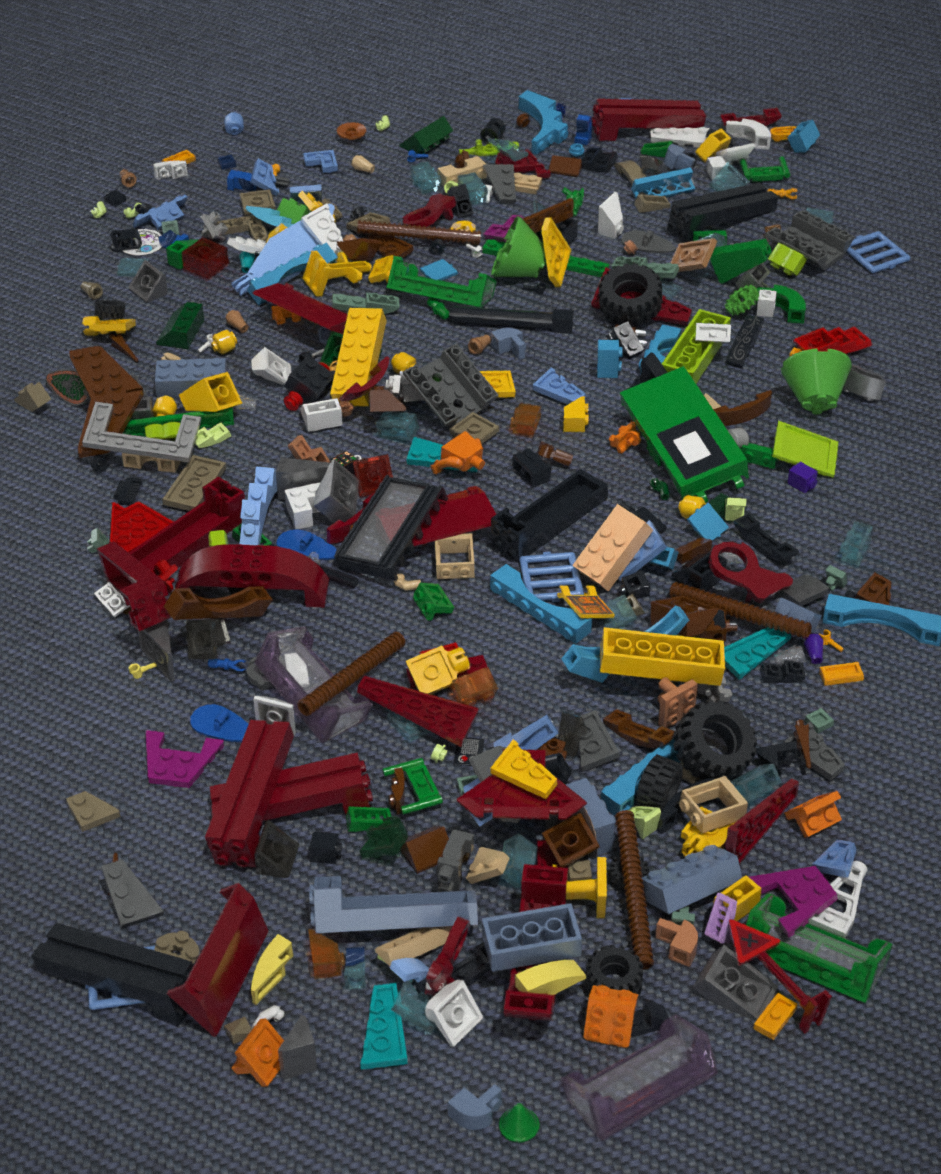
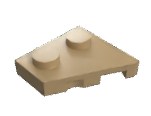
[466,847,510,884]

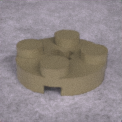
[154,931,199,965]

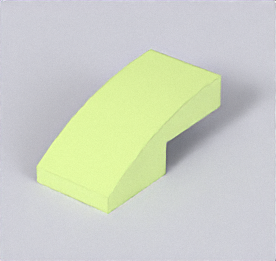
[195,422,231,448]

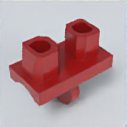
[151,559,178,593]

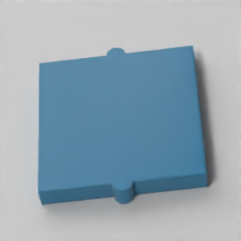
[420,259,458,281]
[687,503,729,541]

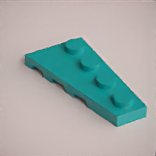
[361,983,408,1070]

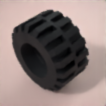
[637,754,683,813]
[585,945,643,995]

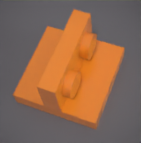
[784,790,842,838]
[231,1018,284,1087]

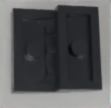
[581,147,618,172]

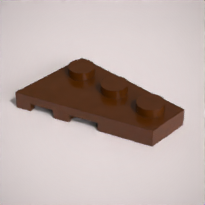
[367,234,414,258]

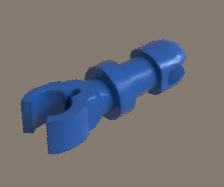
[208,658,247,671]

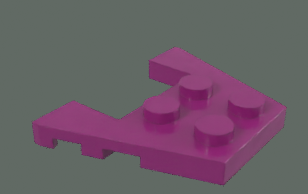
[146,730,224,788]
[749,866,838,938]

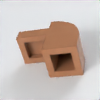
[288,435,330,462]
[656,918,698,967]

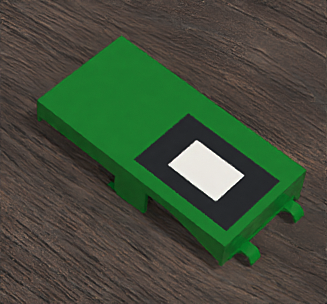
[620,366,749,503]

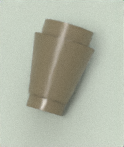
[81,281,103,299]

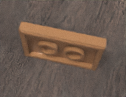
[671,238,718,272]

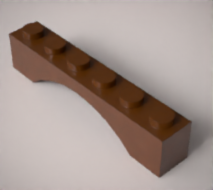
[164,586,273,620]

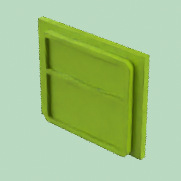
[772,421,839,478]

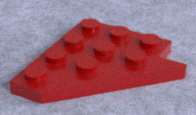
[110,501,173,553]

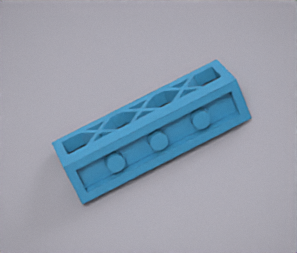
[631,167,695,199]

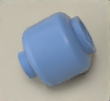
[224,112,244,135]

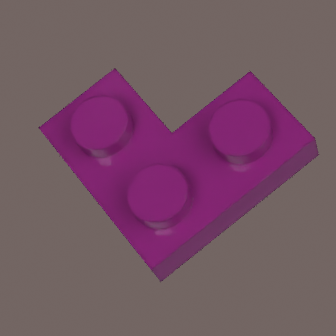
[483,215,524,242]

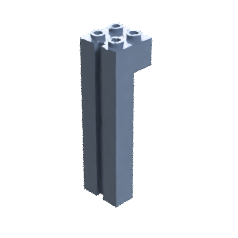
[309,876,478,933]

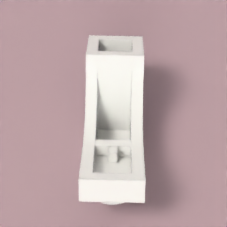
[726,119,771,150]

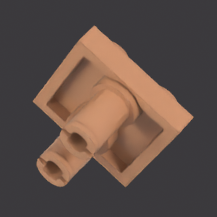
[657,677,698,728]

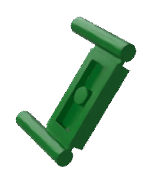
[740,156,791,182]
[382,758,443,815]

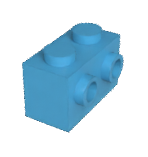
[787,120,820,153]
[597,340,622,378]

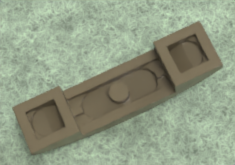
[614,160,650,195]

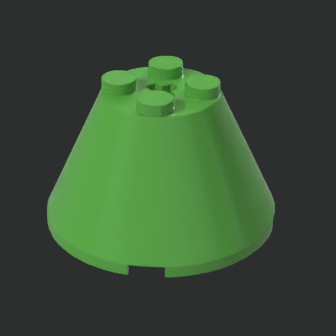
[491,216,546,278]
[781,349,852,415]

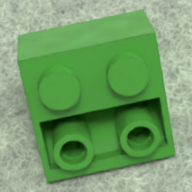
[277,198,312,224]

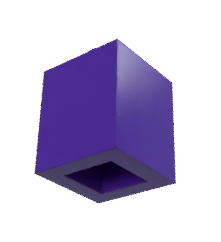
[787,462,818,494]

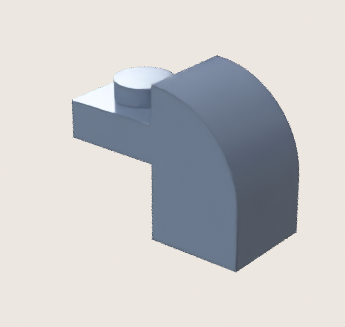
[663,143,695,170]
[491,328,526,359]
[448,1084,502,1130]

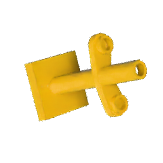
[302,251,372,296]
[552,857,607,918]

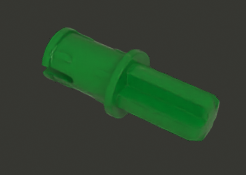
[427,298,449,320]

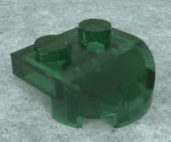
[359,816,408,858]

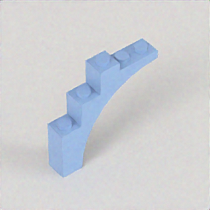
[240,466,277,545]

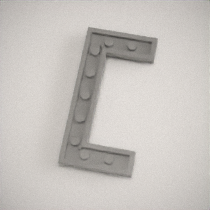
[82,402,201,462]

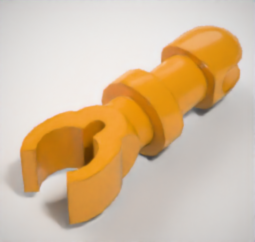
[767,188,797,199]

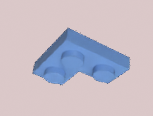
[303,150,338,173]

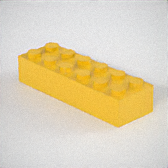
[330,308,387,406]
[600,627,725,686]

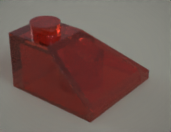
[352,454,393,497]

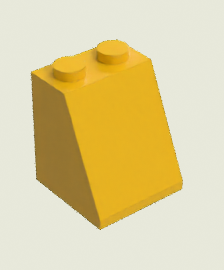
[179,372,242,412]

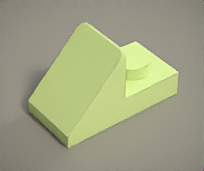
[725,498,746,521]
[629,805,661,839]

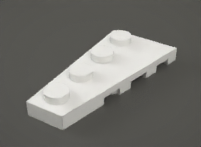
[650,127,709,148]

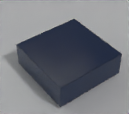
[217,155,237,170]

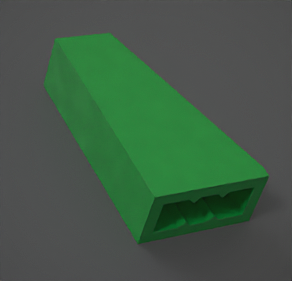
[710,239,772,284]

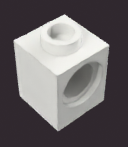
[707,156,727,180]
[757,290,777,317]

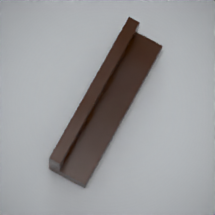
[523,198,574,233]

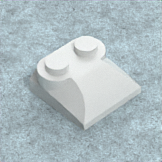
[716,143,755,166]
[425,980,483,1047]

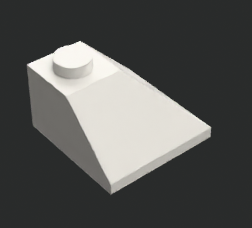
[598,192,624,239]
[251,347,291,385]
[253,696,296,736]

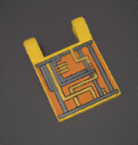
[557,585,615,618]

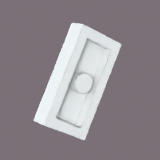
[695,323,731,343]

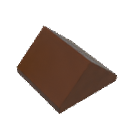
[337,238,382,262]
[397,826,449,874]

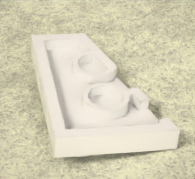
[227,236,266,254]

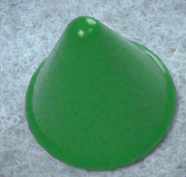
[499,1103,540,1142]

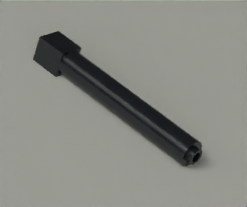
[449,306,574,334]

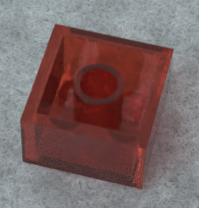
[182,237,229,279]

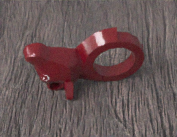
[402,193,456,227]
[708,542,793,603]
[425,916,470,997]

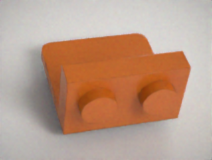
[584,985,638,1048]

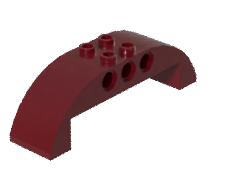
[174,544,329,608]
[504,864,568,1021]

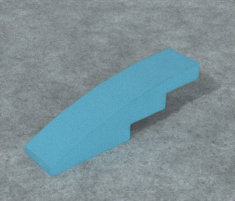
[246,206,293,227]

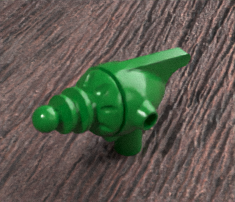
[562,187,584,217]

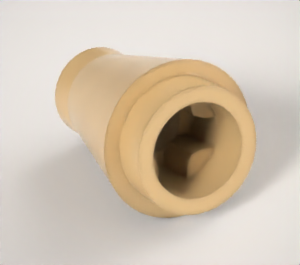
[351,155,375,173]

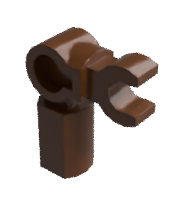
[538,441,573,466]

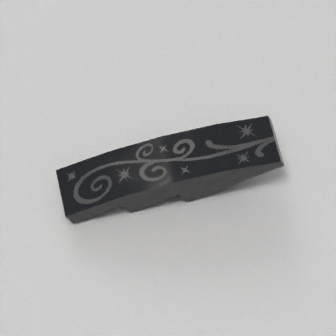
[726,315,764,368]

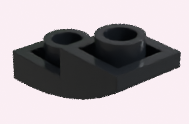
[761,660,806,683]

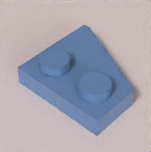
[250,158,279,196]
[812,839,857,878]

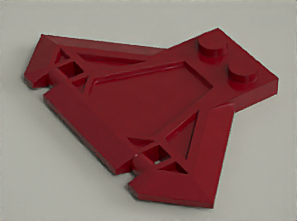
[456,749,587,820]

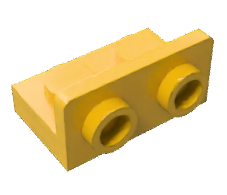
[368,255,393,283]

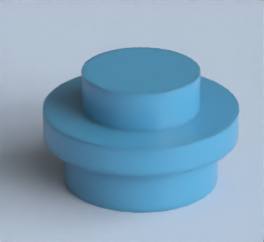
[569,143,584,157]

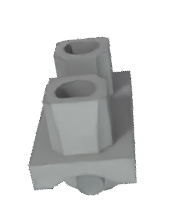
[201,211,228,242]
[697,675,732,703]

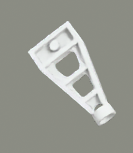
[808,861,868,938]

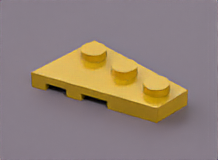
[490,739,557,799]

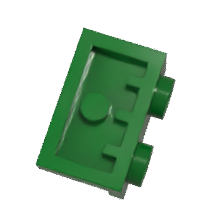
[741,443,779,469]
[413,583,455,621]

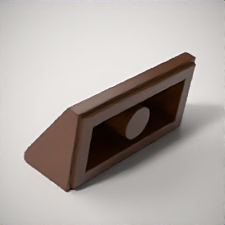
[549,155,582,177]
[675,538,712,564]

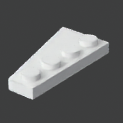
[301,204,352,263]

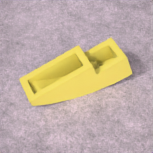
[251,934,293,1005]
[515,960,586,995]

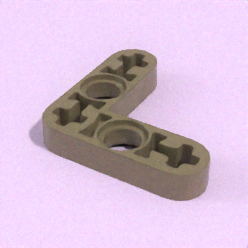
[217,215,268,242]

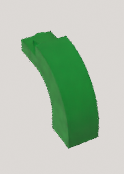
[756,284,806,324]

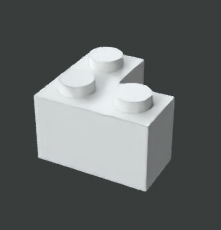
[285,483,320,529]

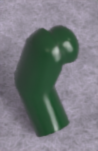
[649,478,670,501]

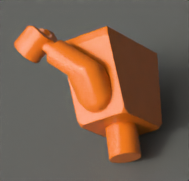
[430,431,485,474]

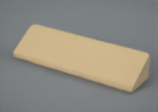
[375,926,452,966]

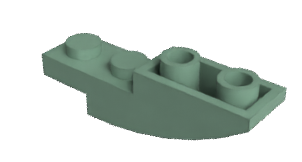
[611,256,679,281]
[331,293,400,314]

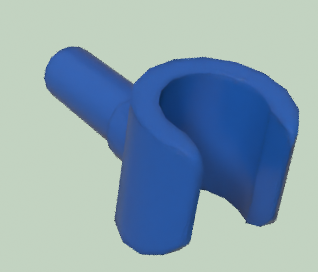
[407,150,428,162]

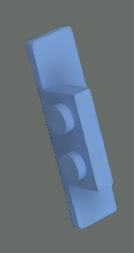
[133,195,188,230]

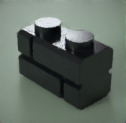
[512,448,552,488]

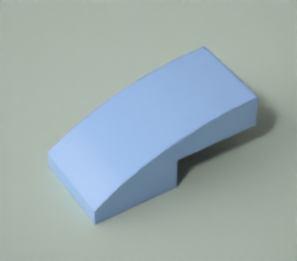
[390,958,429,983]

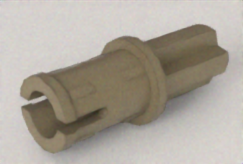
[321,198,342,220]

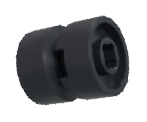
[480,118,506,145]

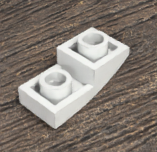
[153,161,188,180]
[385,375,401,395]
[94,582,130,617]

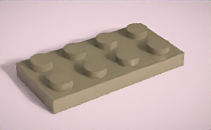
[162,455,226,511]

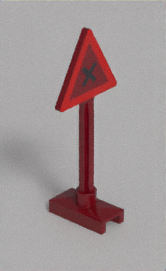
[728,919,832,1034]

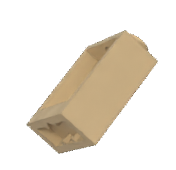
[435,533,475,579]
[679,776,748,833]

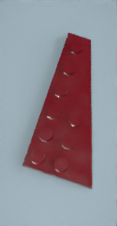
[591,267,692,326]
[357,676,479,747]
[724,778,799,865]

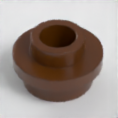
[516,113,530,128]

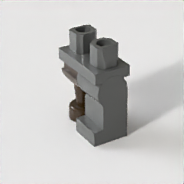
[437,829,474,892]

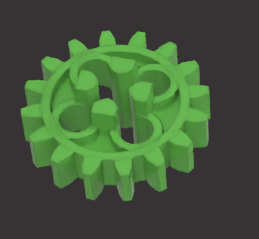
[725,285,760,316]

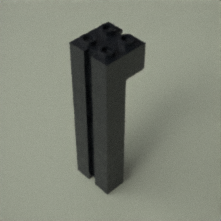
[667,183,779,243]
[491,469,608,563]
[31,923,194,1025]

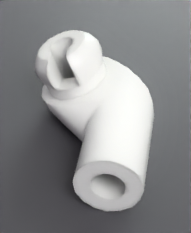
[252,1005,284,1029]

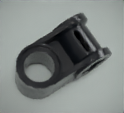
[110,229,142,251]
[545,753,572,785]

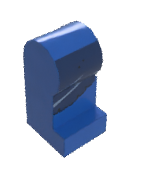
[574,114,592,145]
[227,170,257,191]
[159,230,189,249]

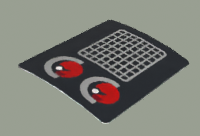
[454,737,485,765]

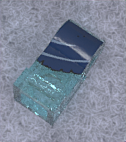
[344,947,366,989]

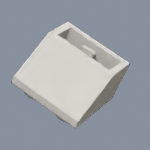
[300,398,342,432]

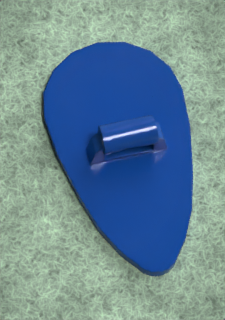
[276,529,337,560]
[190,704,249,742]

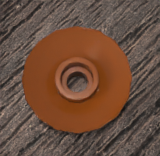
[337,122,366,140]

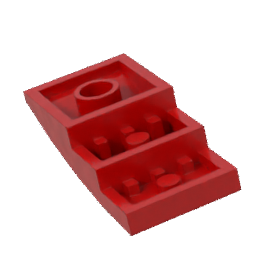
[793,327,872,354]

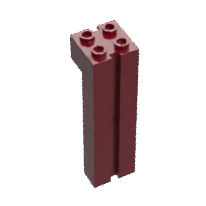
[592,99,706,141]
[129,477,245,575]
[97,541,171,631]
[205,720,294,867]
[210,752,373,821]

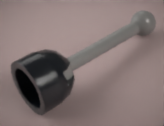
[298,348,325,363]

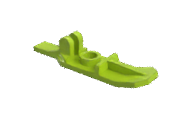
[459,139,520,156]

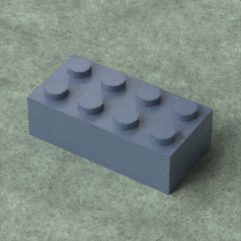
[155,358,227,398]
[642,845,742,914]
[482,903,582,972]

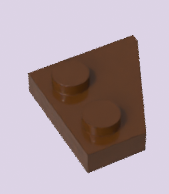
[855,572,891,605]

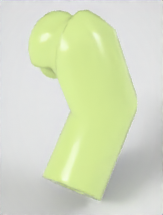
[375,116,390,131]
[91,201,107,218]
[123,203,143,219]

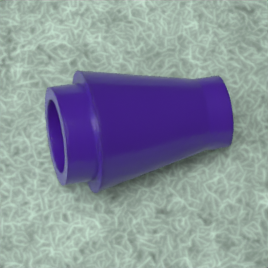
[804,634,824,664]

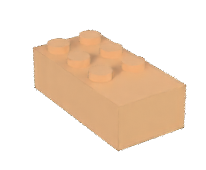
[572,504,653,591]

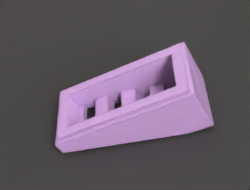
[704,893,737,943]

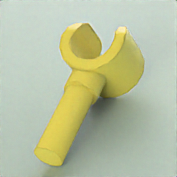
[129,662,157,679]

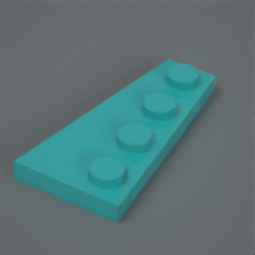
[406,437,478,472]
[724,627,791,680]

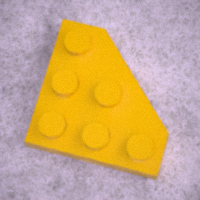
[542,217,571,288]

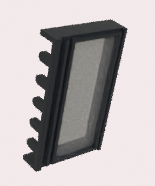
[334,475,448,581]

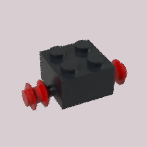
[284,356,335,411]

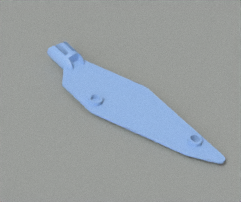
[231,204,335,296]

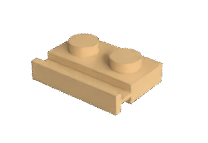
[514,173,542,194]

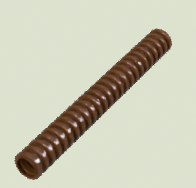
[357,220,481,245]
[669,582,812,639]
[297,632,406,716]
[615,810,654,969]

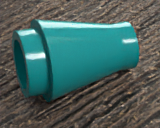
[239,251,255,273]

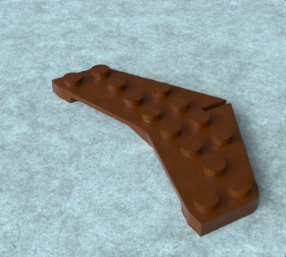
[69,346,144,458]

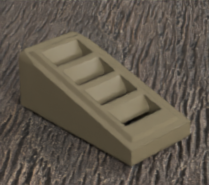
[635,194,671,212]

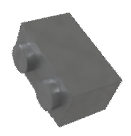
[735,263,770,289]

